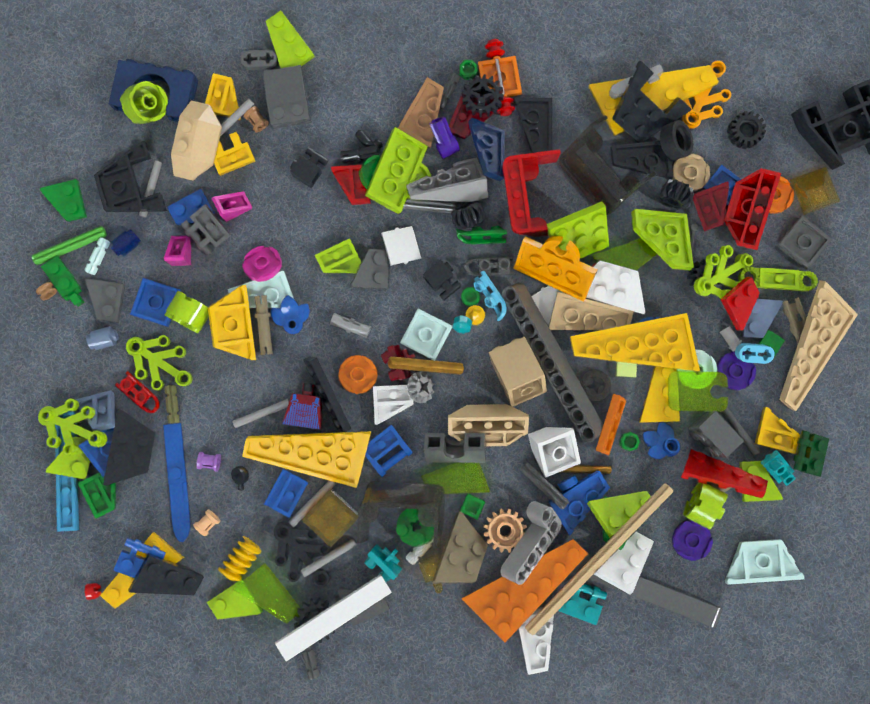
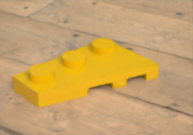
[639,366,680,423]

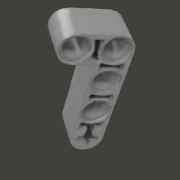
[501,501,561,585]

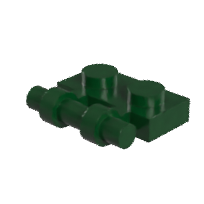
[793,430,829,477]

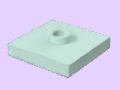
[400,308,453,361]

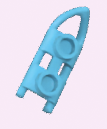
[474,271,507,321]

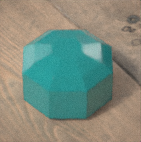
[453,315,472,334]

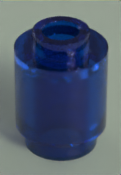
[110,229,141,257]

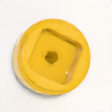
[465,305,485,325]

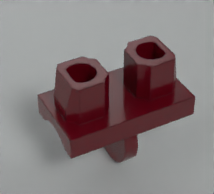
[381,345,416,381]

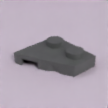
[86,279,125,323]

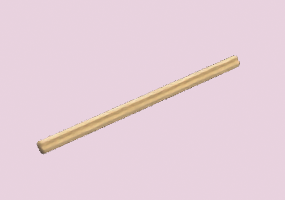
[525,483,673,635]

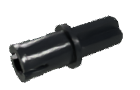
[340,145,379,163]

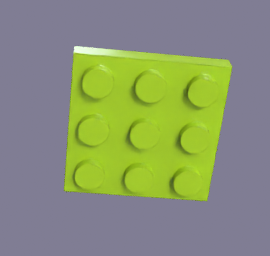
[547,202,609,258]

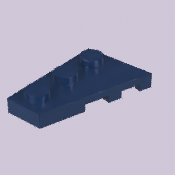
[468,118,505,181]

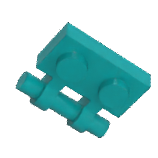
[558,578,607,625]

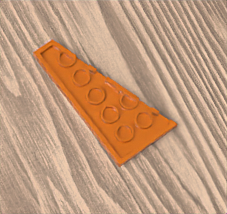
[462,539,589,642]

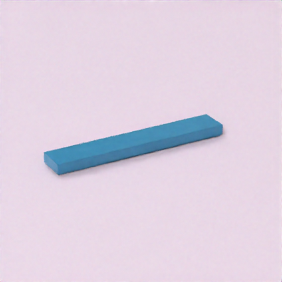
[55,411,79,532]

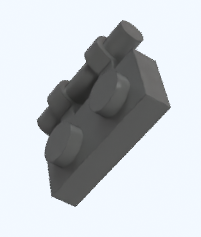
[181,204,232,255]

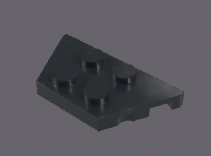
[103,409,155,486]

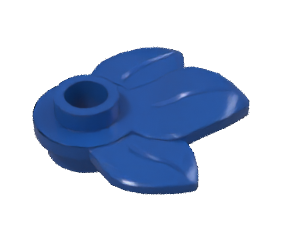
[271,295,310,334]
[643,422,680,459]

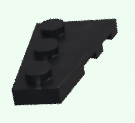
[514,97,552,153]

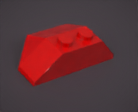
[724,168,781,250]

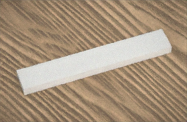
[275,574,392,661]

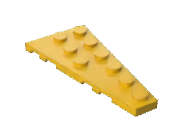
[570,313,700,372]

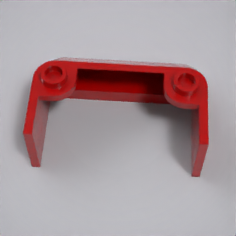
[502,149,561,237]

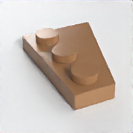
[398,77,444,148]

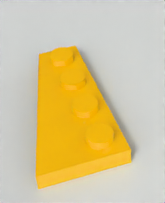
[100,532,184,608]

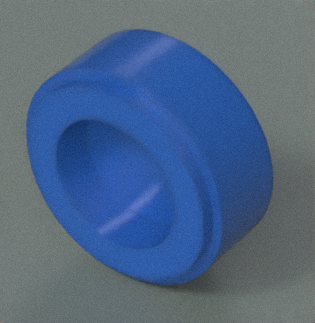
[557,475,578,491]

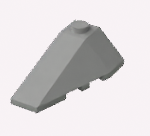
[406,157,488,202]

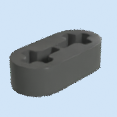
[240,50,278,71]

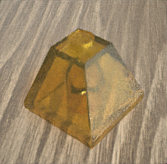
[790,167,840,215]

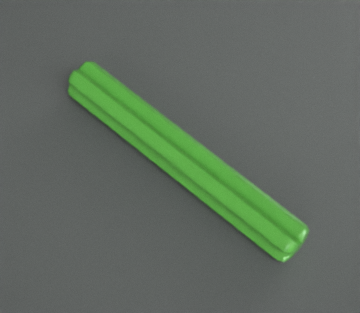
[31,226,107,265]

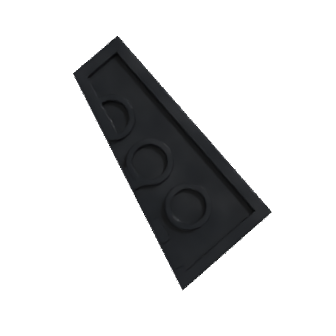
[303,356,351,432]

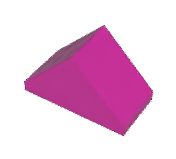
[212,191,252,222]
[164,236,191,266]

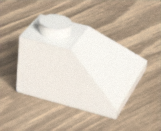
[528,427,581,478]

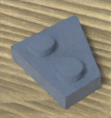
[742,299,783,339]
[76,390,115,431]

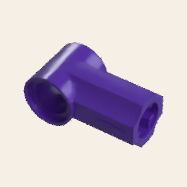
[429,116,460,159]

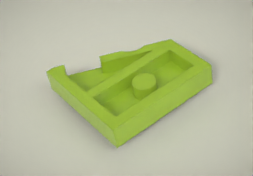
[315,238,362,273]
[739,461,783,502]

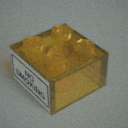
[302,489,360,547]

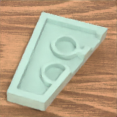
[228,271,294,308]

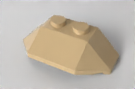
[171,100,222,181]
[448,404,529,446]

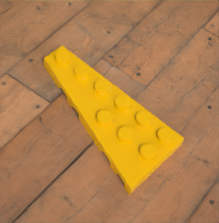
[588,65,719,136]
[242,431,372,488]

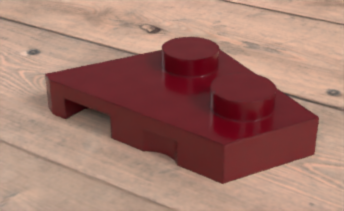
[449,96,494,140]
[693,181,729,232]

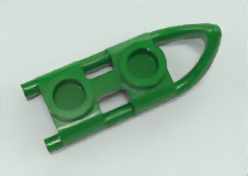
[456,226,507,244]

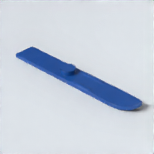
[163,423,190,542]

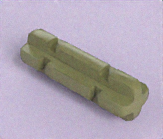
[164,385,180,424]

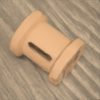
[193,510,220,536]

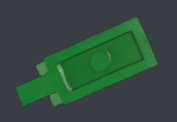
[41,255,84,307]

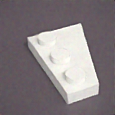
[594,532,654,594]

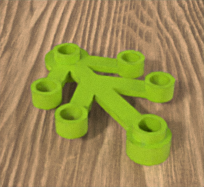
[694,245,753,299]
[126,335,193,391]
[38,398,107,456]

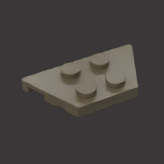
[432,511,488,584]

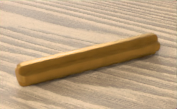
[388,357,464,375]

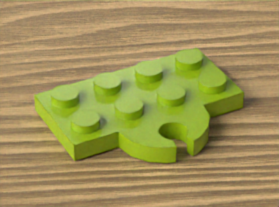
[365,127,431,214]

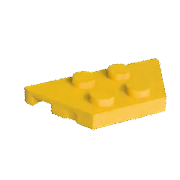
[208,285,256,360]

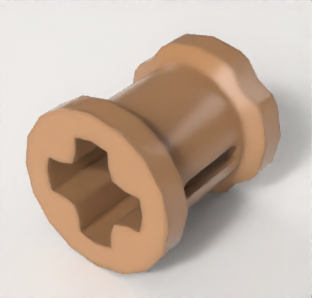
[244,106,269,133]

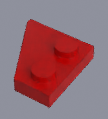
[720,277,760,331]

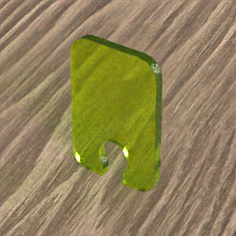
[668,371,728,412]

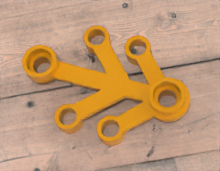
[682,60,731,129]

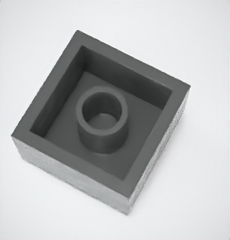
[688,411,744,458]

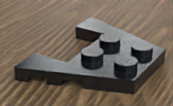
[612,60,691,143]
[94,141,167,212]

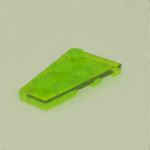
[421,463,490,495]

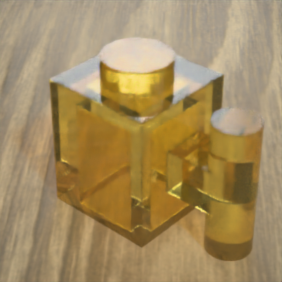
[419,554,443,593]

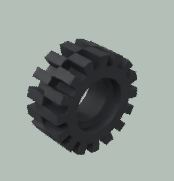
[727,111,766,149]

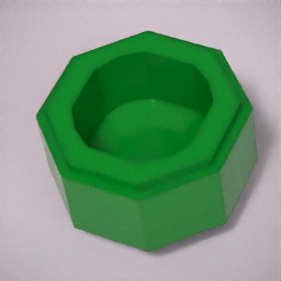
[459,60,477,80]
[619,432,640,451]

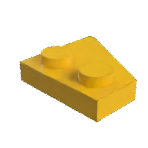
[205,73,241,120]

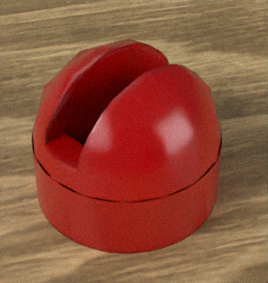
[85,583,102,600]

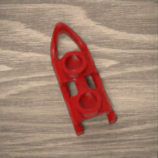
[115,371,160,413]

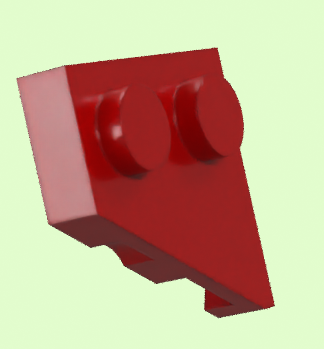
[331,165,371,205]

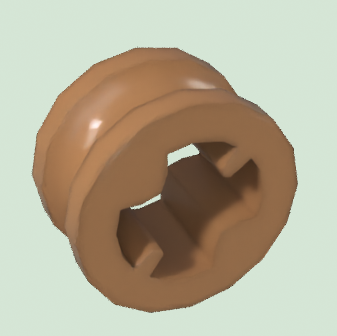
[36,282,57,301]

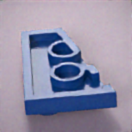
[548,470,610,536]

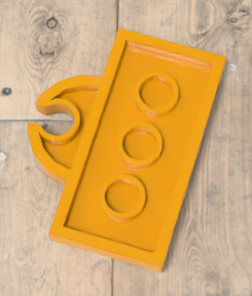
[514,236,598,302]

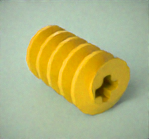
[218,536,261,581]

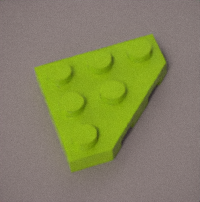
[631,209,694,270]

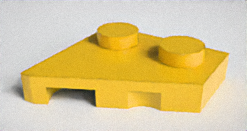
[755,407,800,454]

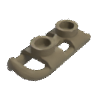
[782,297,807,344]

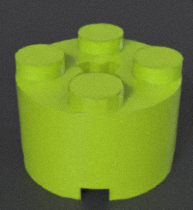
[120,81,168,124]
[164,291,209,334]
[683,482,728,530]

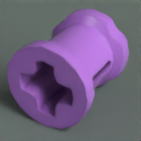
[197,452,221,472]

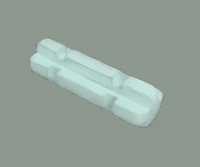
[85,237,110,275]

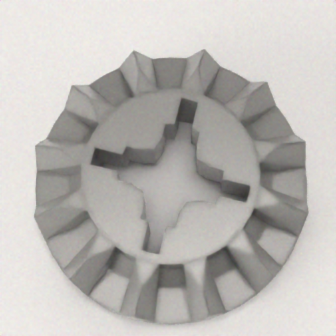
[407,372,434,403]

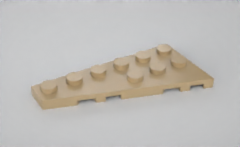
[779,280,858,411]

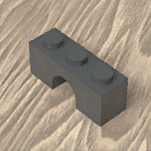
[424,433,487,463]

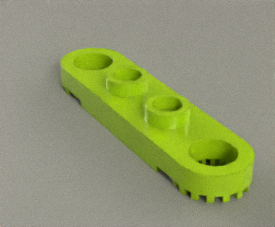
[738,267,818,291]

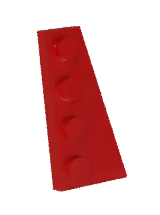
[681,449,768,499]

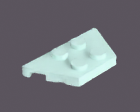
[725,539,804,584]

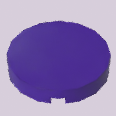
[716,351,756,391]
[672,520,713,561]

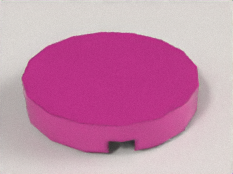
[242,246,282,282]

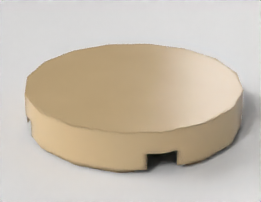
[672,154,710,192]

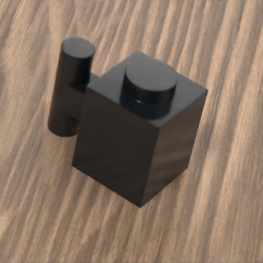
[290,147,329,188]
[423,259,462,301]

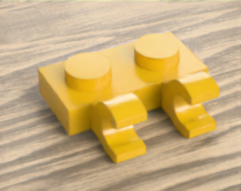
[214,132,255,176]

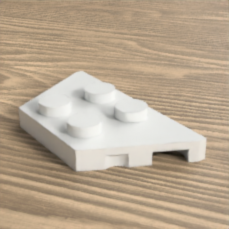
[586,261,645,314]

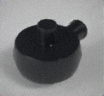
[231,466,249,491]

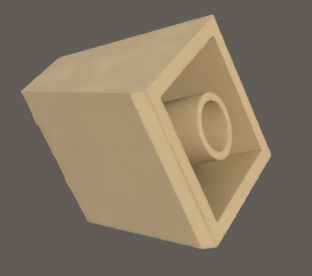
[489,337,547,407]

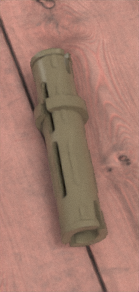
[254,295,273,355]

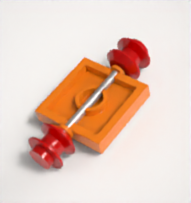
[478,39,522,116]

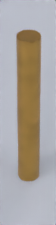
[558,465,612,474]

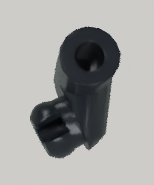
[355,130,383,149]

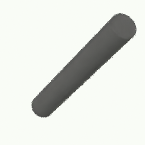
[718,403,760,456]

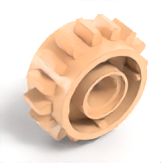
[483,508,527,553]

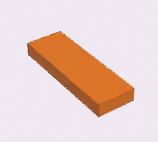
[596,394,626,455]

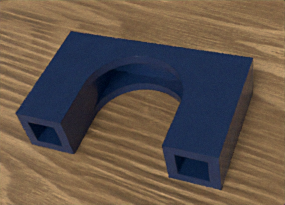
[109,59,198,122]

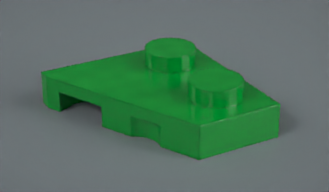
[40,179,87,222]
[78,473,116,519]

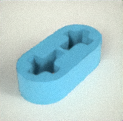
[735,343,774,364]

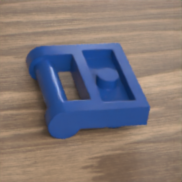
[365,425,413,477]

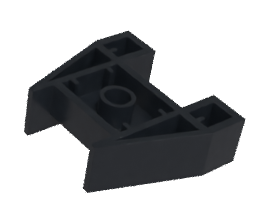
[791,79,870,170]

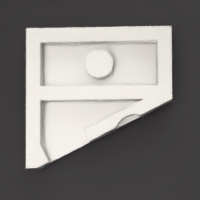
[373,385,414,425]

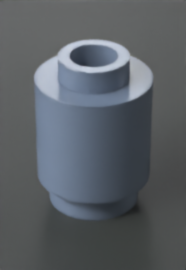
[86,326,119,350]

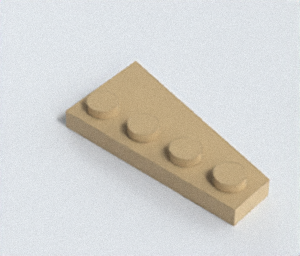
[548,292,634,330]

